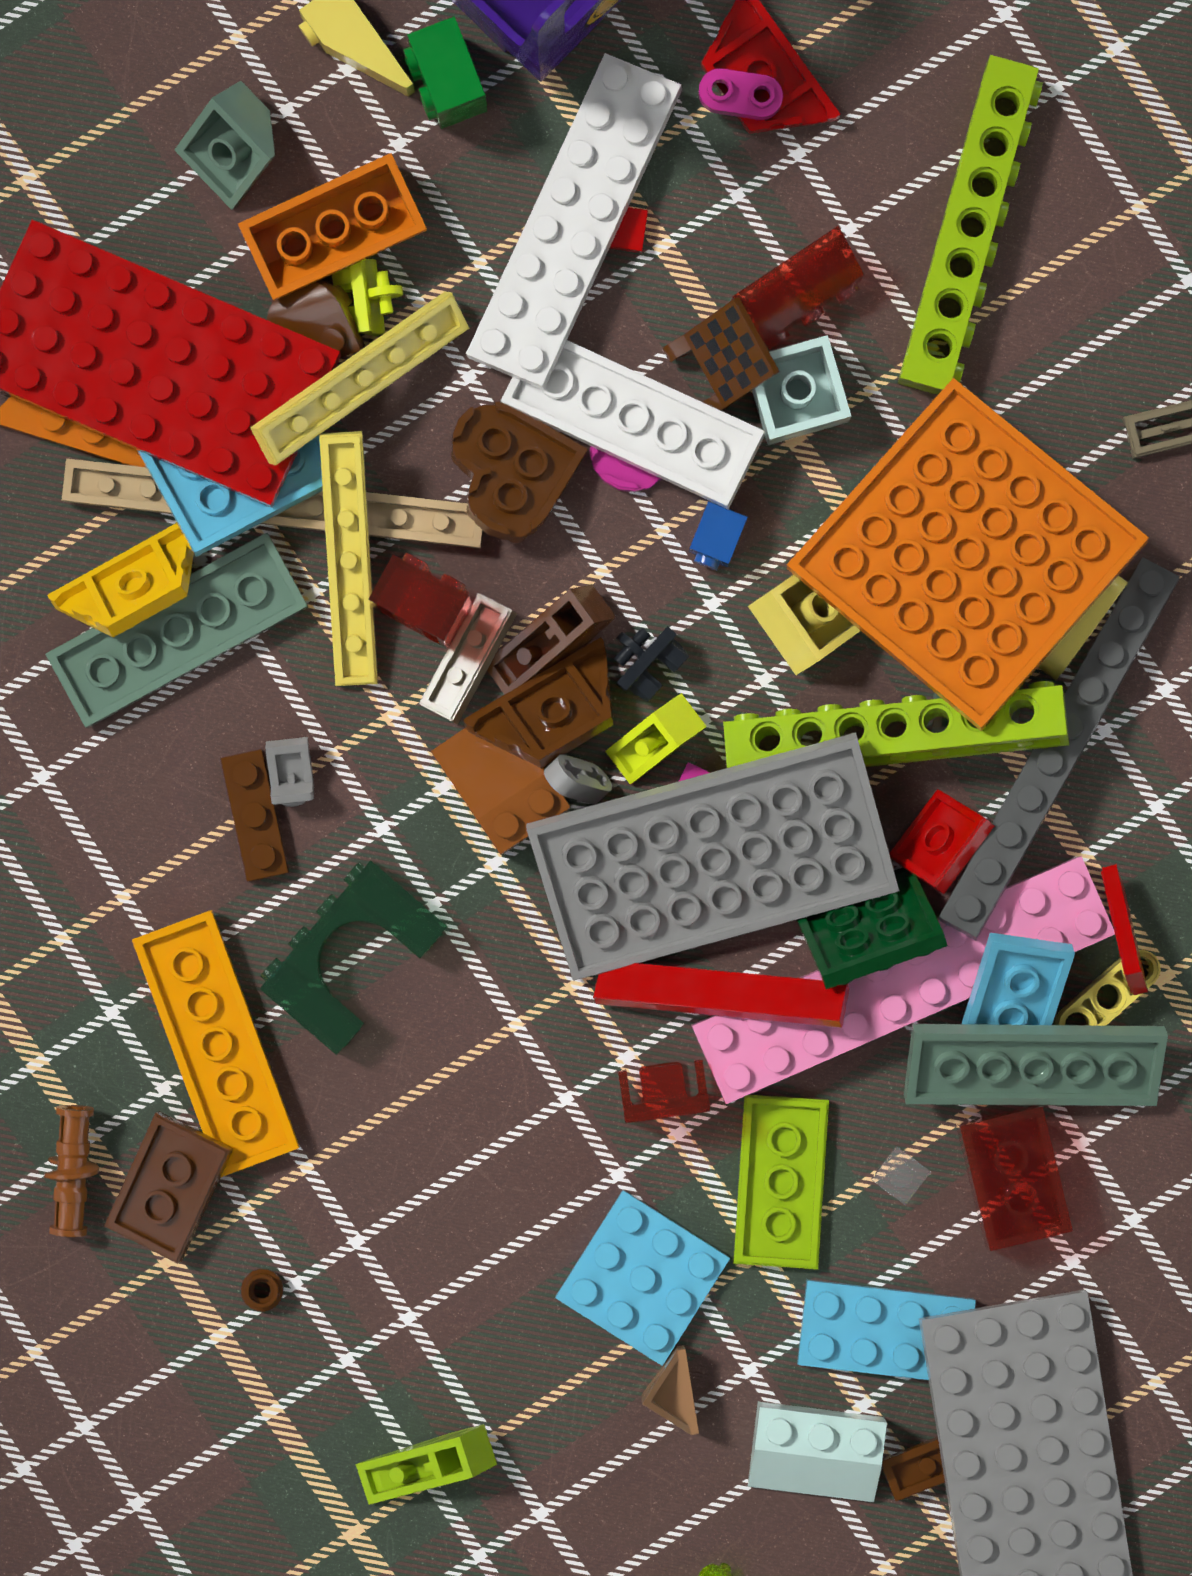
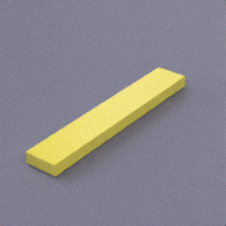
[250,291,470,465]
[319,431,378,686]

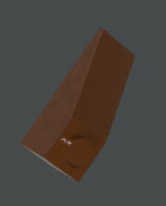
[487,584,616,695]

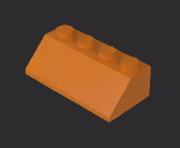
[238,153,427,301]

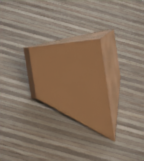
[641,1345,699,1435]

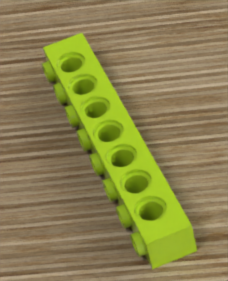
[897,55,1043,395]
[723,681,1069,768]

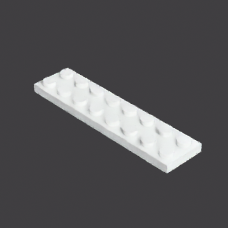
[466,53,682,390]

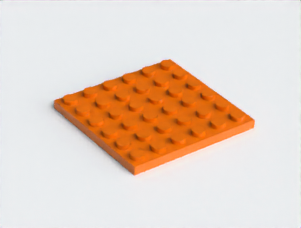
[787,378,1149,731]

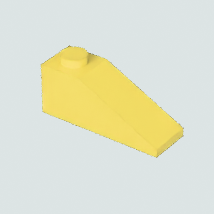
[299,0,415,97]

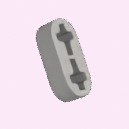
[544,754,612,805]

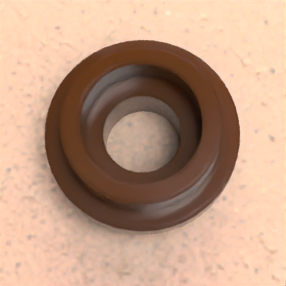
[241,1269,284,1312]

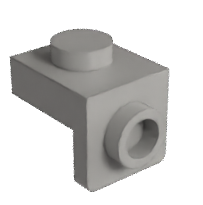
[265,737,314,807]

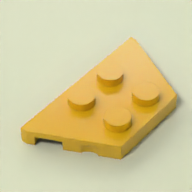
[47,523,194,638]

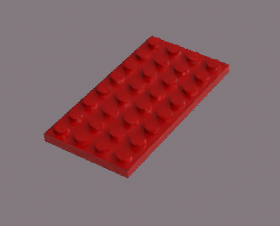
[0,219,341,508]

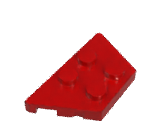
[701,0,841,134]

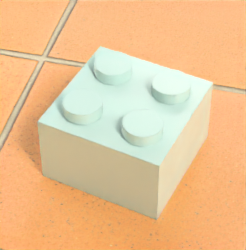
[752,335,851,445]

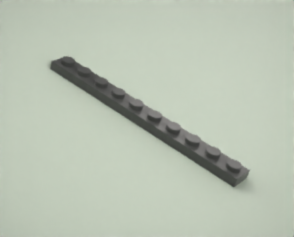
[939,557,1180,940]

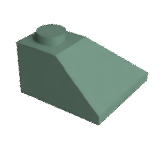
[175,81,275,210]

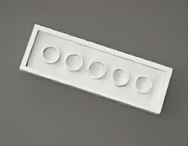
[501,340,765,509]

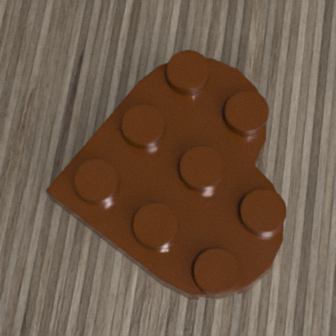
[451,402,588,543]

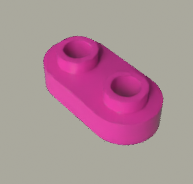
[699,69,783,120]

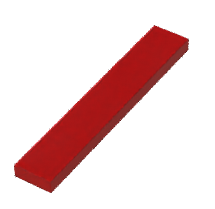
[593,963,850,1028]

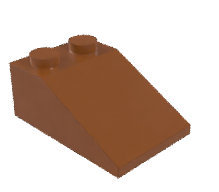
[431,728,571,856]

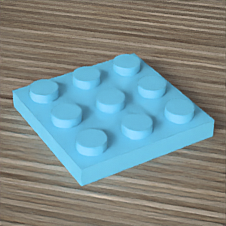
[555,1190,730,1366]

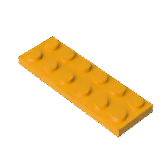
[132,910,300,1177]

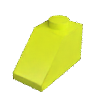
[605,693,707,785]

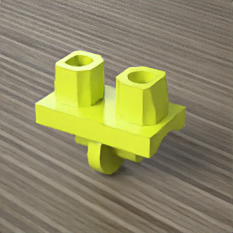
[332,259,403,336]

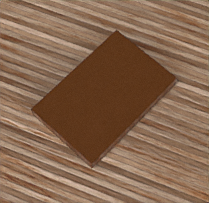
[104,1111,233,1264]

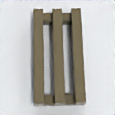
[1122,400,1192,459]

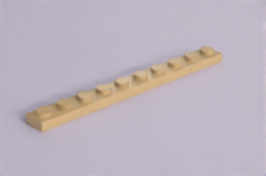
[61,459,483,549]

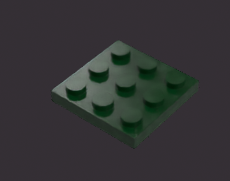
[796,868,948,989]

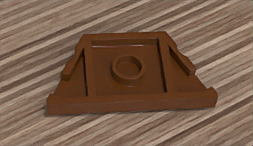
[463,637,613,768]

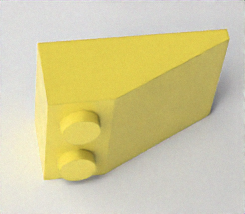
[748,575,860,675]

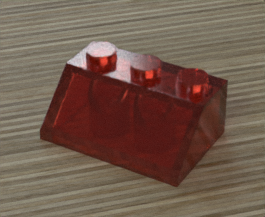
[731,226,864,350]

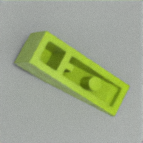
[356,1424,497,1505]

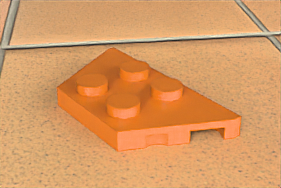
[0,395,146,467]

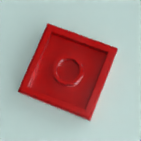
[889,789,995,894]

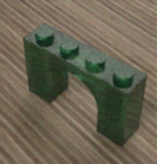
[260,860,449,1055]

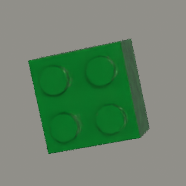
[403,16,487,129]

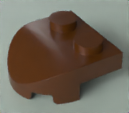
[267,280,365,358]

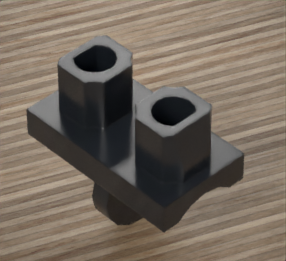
[614,626,689,702]

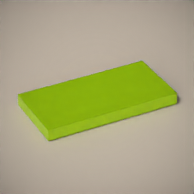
[733,1094,829,1269]

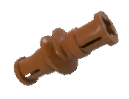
[44,1105,99,1237]

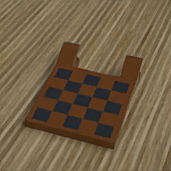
[663,297,780,412]

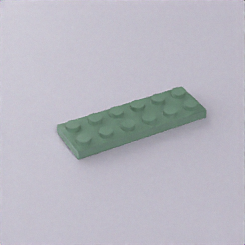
[45,533,308,729]
[904,1024,1168,1106]

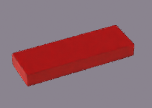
[1101,864,1148,995]

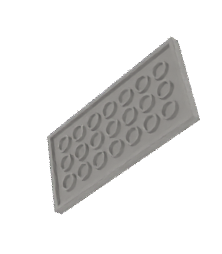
[526,733,899,981]
[919,1290,1133,1576]

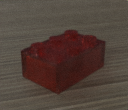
[368,553,472,649]
[955,1105,1073,1251]

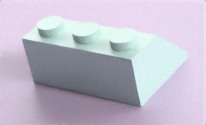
[748,1401,887,1502]

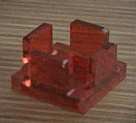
[618,1059,710,1123]

